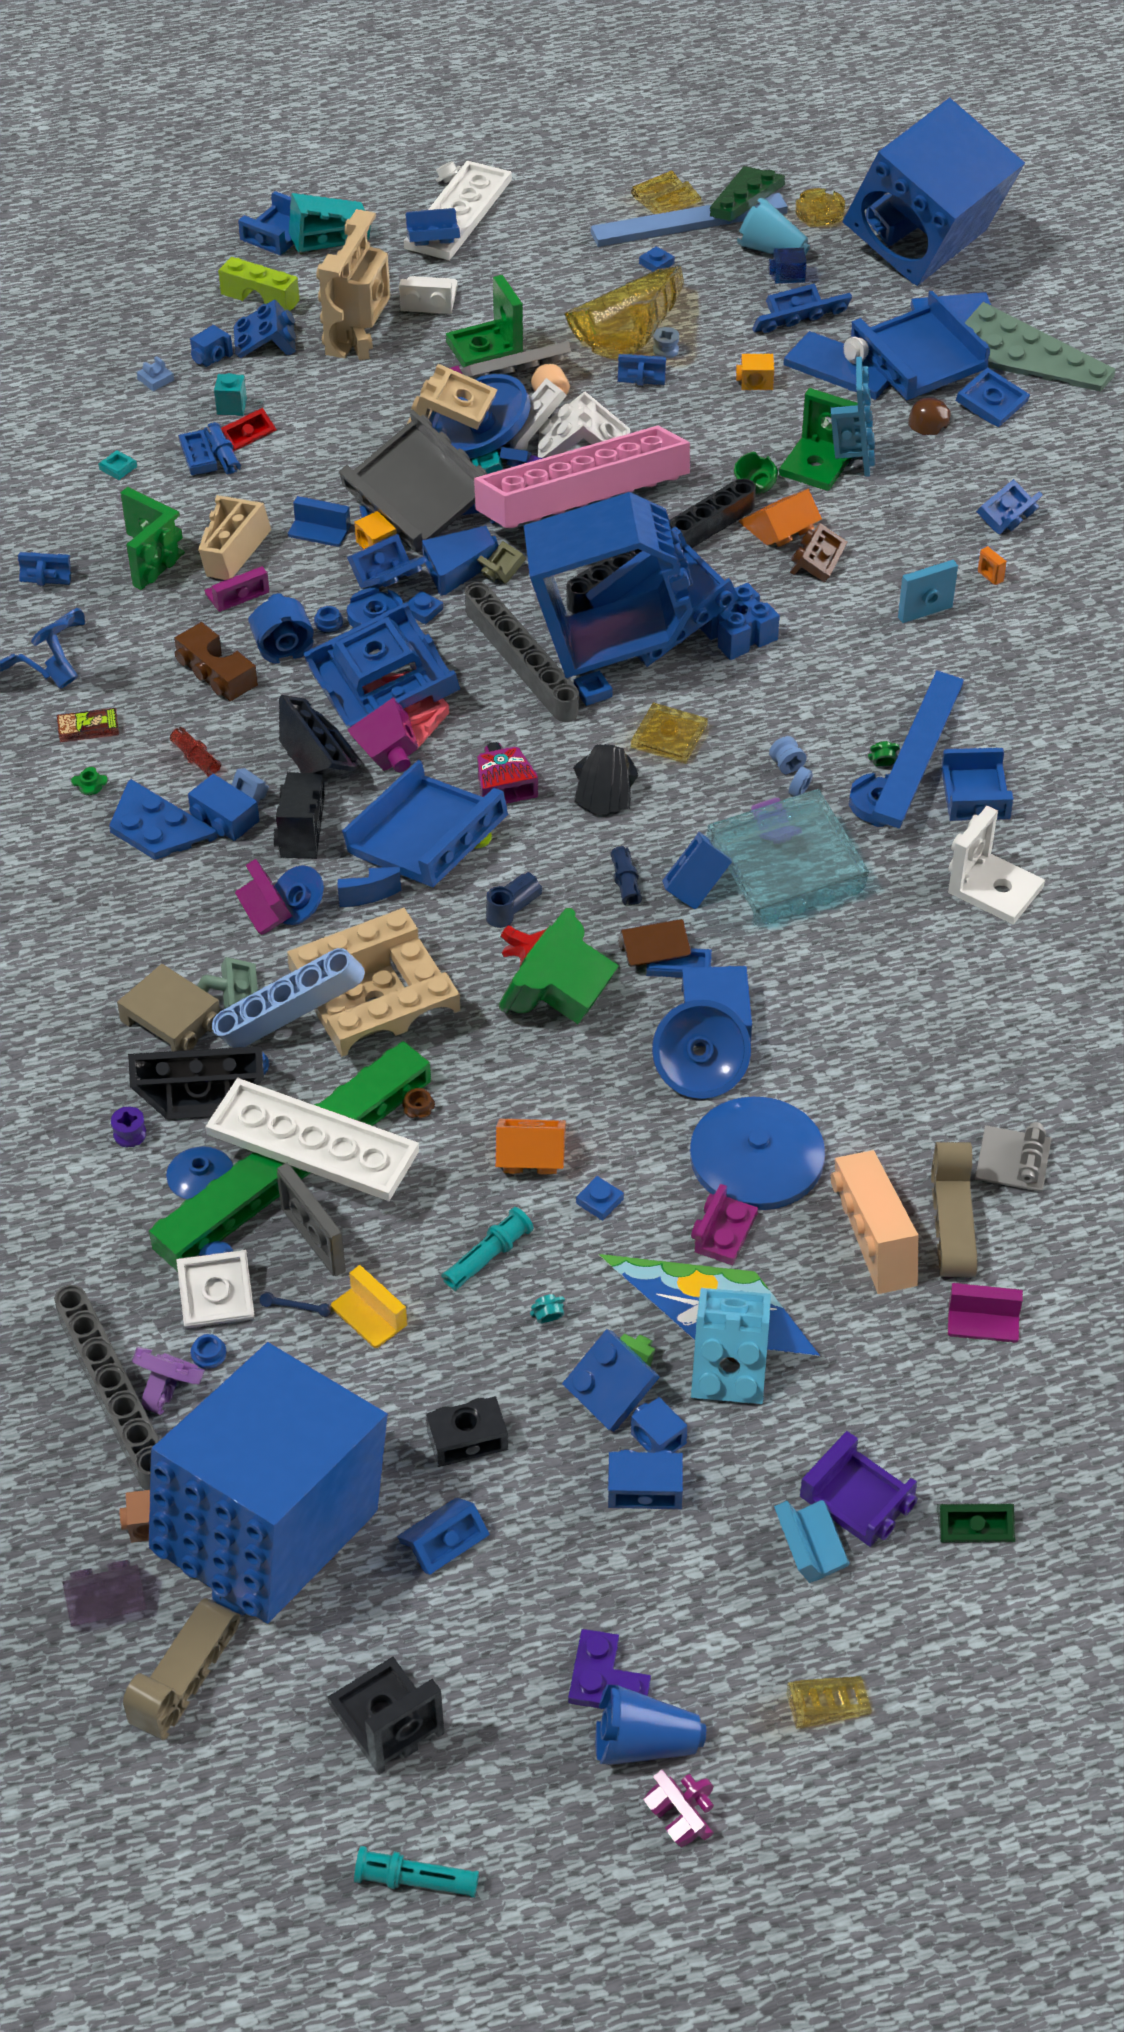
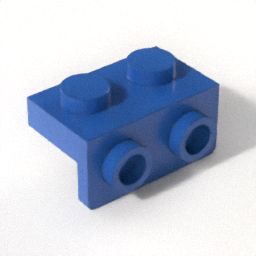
[405,208,460,246]
[976,479,1043,535]

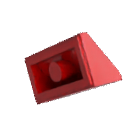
[221,408,277,452]

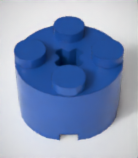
[248,593,314,664]

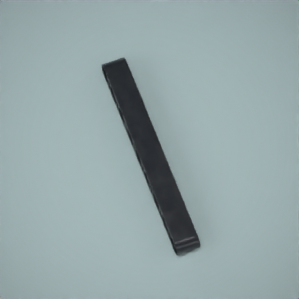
[566,478,756,614]

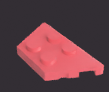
[362,671,449,749]

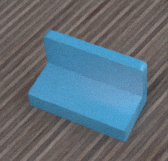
[774,1500,849,1583]

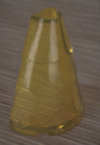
[564,266,684,359]

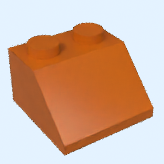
[739,488,822,547]
[495,1119,566,1174]

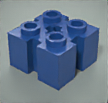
[700,582,780,660]

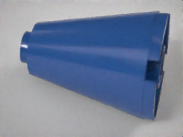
[595,1684,706,1765]

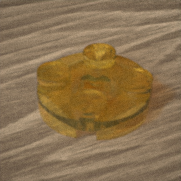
[795,188,845,227]

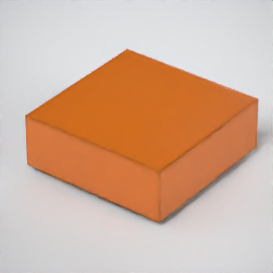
[978,546,1007,585]

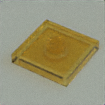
[631,702,708,764]

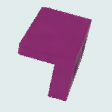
[204,566,270,612]
[235,859,292,935]
[948,1283,1023,1343]

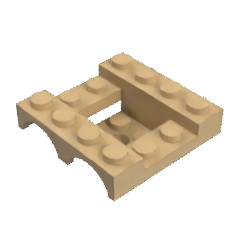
[316,209,390,359]
[287,908,460,1057]

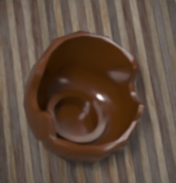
[908,398,951,435]

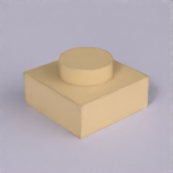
[352,327,373,361]

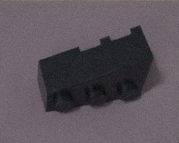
[274,772,325,859]

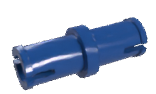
[203,422,241,474]

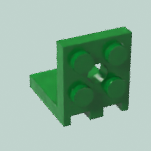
[446,275,523,368]
[779,388,858,491]
[120,487,185,590]

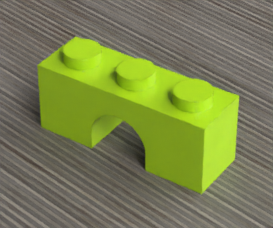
[218,256,300,311]

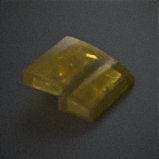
[631,170,701,214]

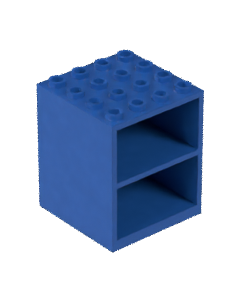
[149,1342,388,1624]

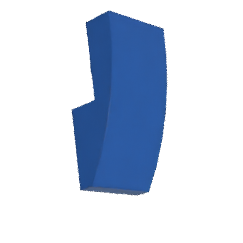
[338,867,401,908]

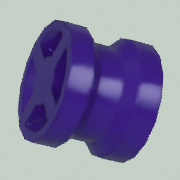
[111,1106,147,1148]

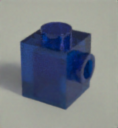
[768,248,807,284]

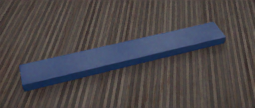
[871,670,964,829]

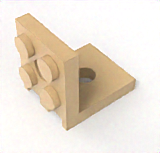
[407,364,497,430]

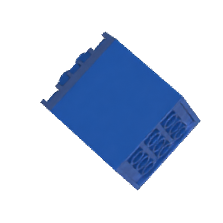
[524,492,693,678]

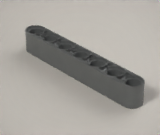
[465,582,579,722]
[54,1285,160,1490]

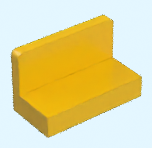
[331,1265,407,1348]

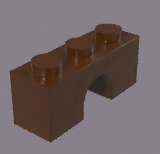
[174,622,258,702]

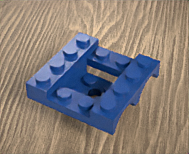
[303,602,460,741]

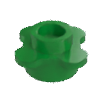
[868,741,900,766]
[71,767,108,795]

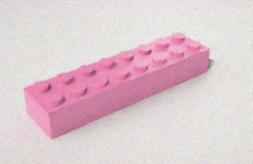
[474,426,690,528]

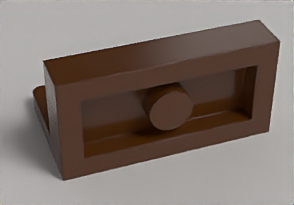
[618,919,691,967]

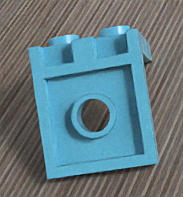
[691,1288,771,1404]

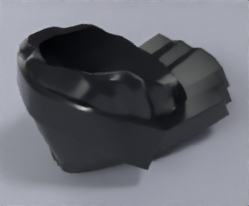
[573,744,638,815]

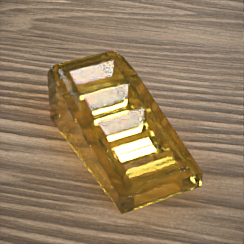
[786,1676,872,1729]

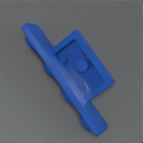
[752,283,852,333]

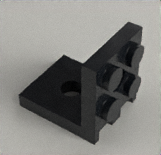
[328,1656,444,1775]

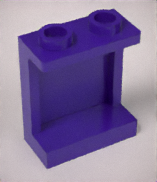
[800,1431,918,1547]

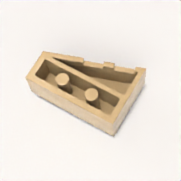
[198,495,271,580]

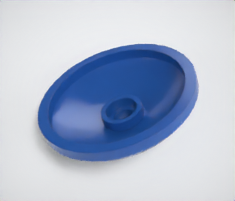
[652,1000,751,1099]

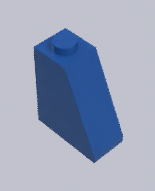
[866,194,918,246]
[422,526,498,596]

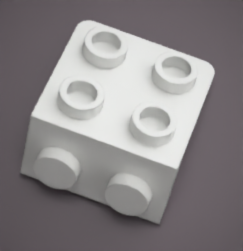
[399,276,458,314]

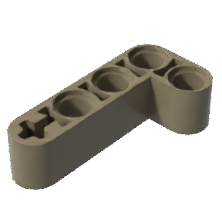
[931,1142,977,1277]
[123,1598,240,1740]

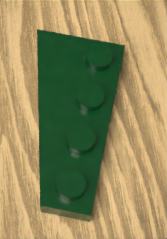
[710,166,785,222]

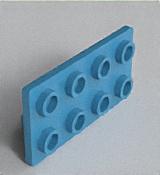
[831,356,875,477]

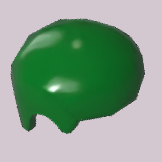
[734,452,778,495]

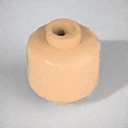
[531,364,570,395]

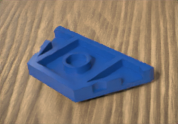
[109,779,218,860]

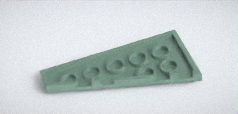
[965,302,1116,392]

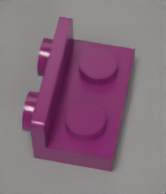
[691,1184,758,1266]

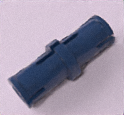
[610,846,642,905]

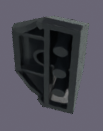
[279,695,363,779]
[128,1046,264,1120]

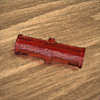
[170,727,221,777]

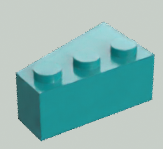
[289,193,371,252]

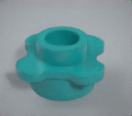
[530,1294,565,1324]

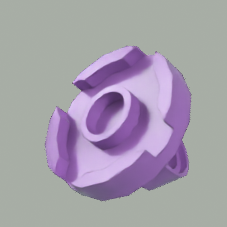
[132,1347,205,1415]

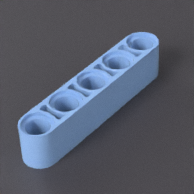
[212,948,365,1048]

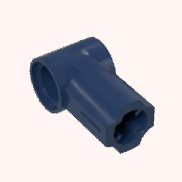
[486,872,542,928]

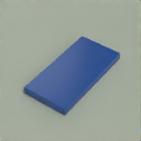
[783,331,890,400]

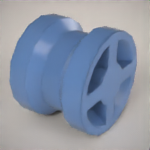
[653,327,679,359]
[769,736,807,774]

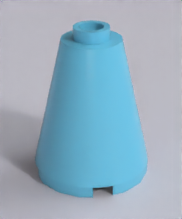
[737,198,810,261]

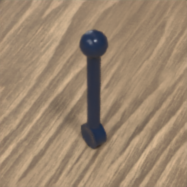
[259,1292,332,1317]

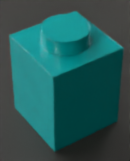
[214,373,247,416]

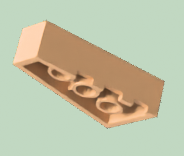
[831,1150,918,1294]

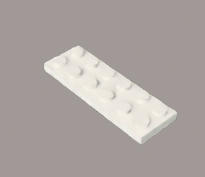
[404,161,512,261]
[205,1078,419,1201]

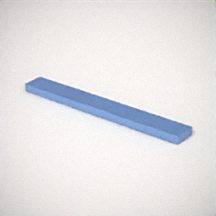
[591,193,788,247]

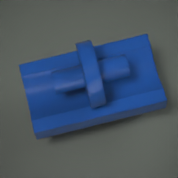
[617,354,666,386]
[18,552,71,586]

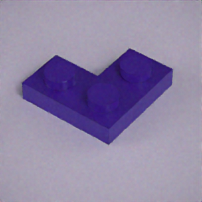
[568,1629,651,1709]

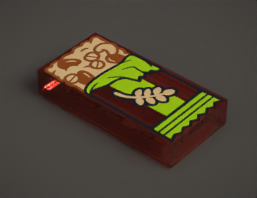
[57,708,119,742]

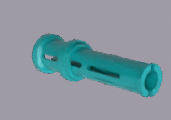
[441,1207,534,1291]
[354,1846,479,1898]

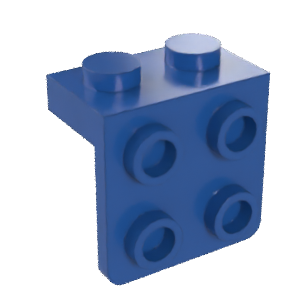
[234,299,296,358]
[347,534,428,588]

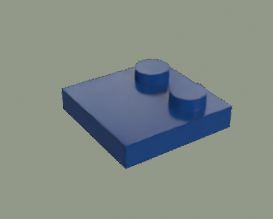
[955,367,1030,427]
[562,1329,660,1432]

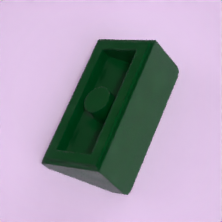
[937,1504,1015,1542]

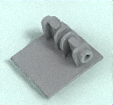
[975,1122,1052,1192]

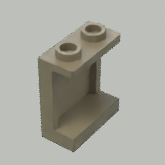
[117,964,220,1051]

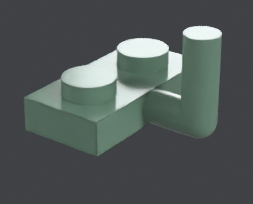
[197,957,258,1009]

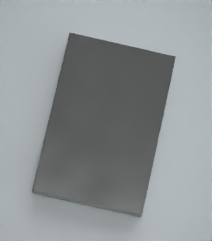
[277,1162,346,1277]

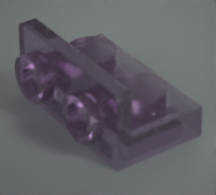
[62,1560,147,1627]

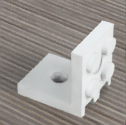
[538,392,630,458]
[948,806,1045,924]

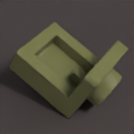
[477,541,526,584]

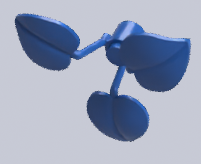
[0,608,85,689]

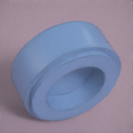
[788,766,813,798]

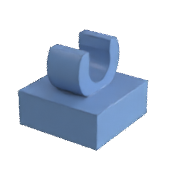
[136,356,174,391]
[232,768,269,804]

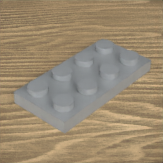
[460,341,571,379]

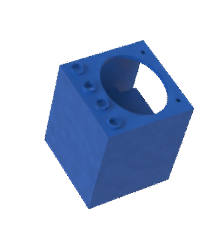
[842,97,1025,286]

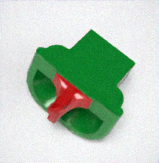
[499,908,619,1024]

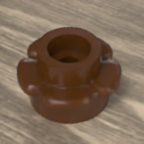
[402,1088,435,1119]

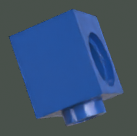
[631,1397,688,1453]

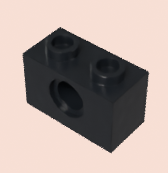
[426,1396,508,1467]

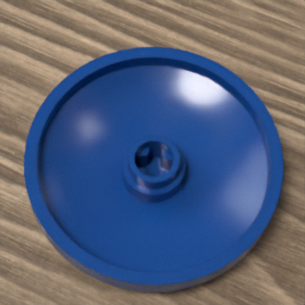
[429,374,531,459]
[690,1096,825,1210]

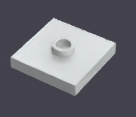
[176,1250,255,1329]

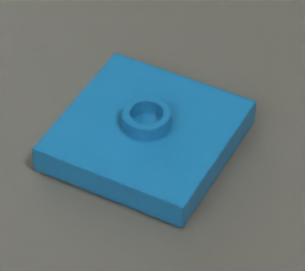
[898,560,958,623]

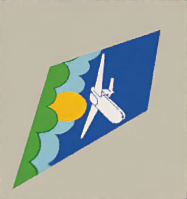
[598,1254,820,1356]

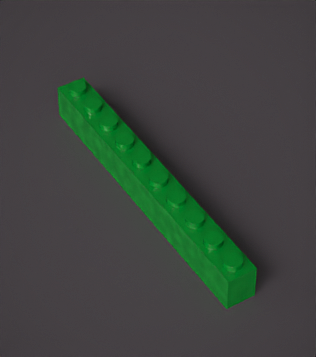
[149,1041,431,1272]

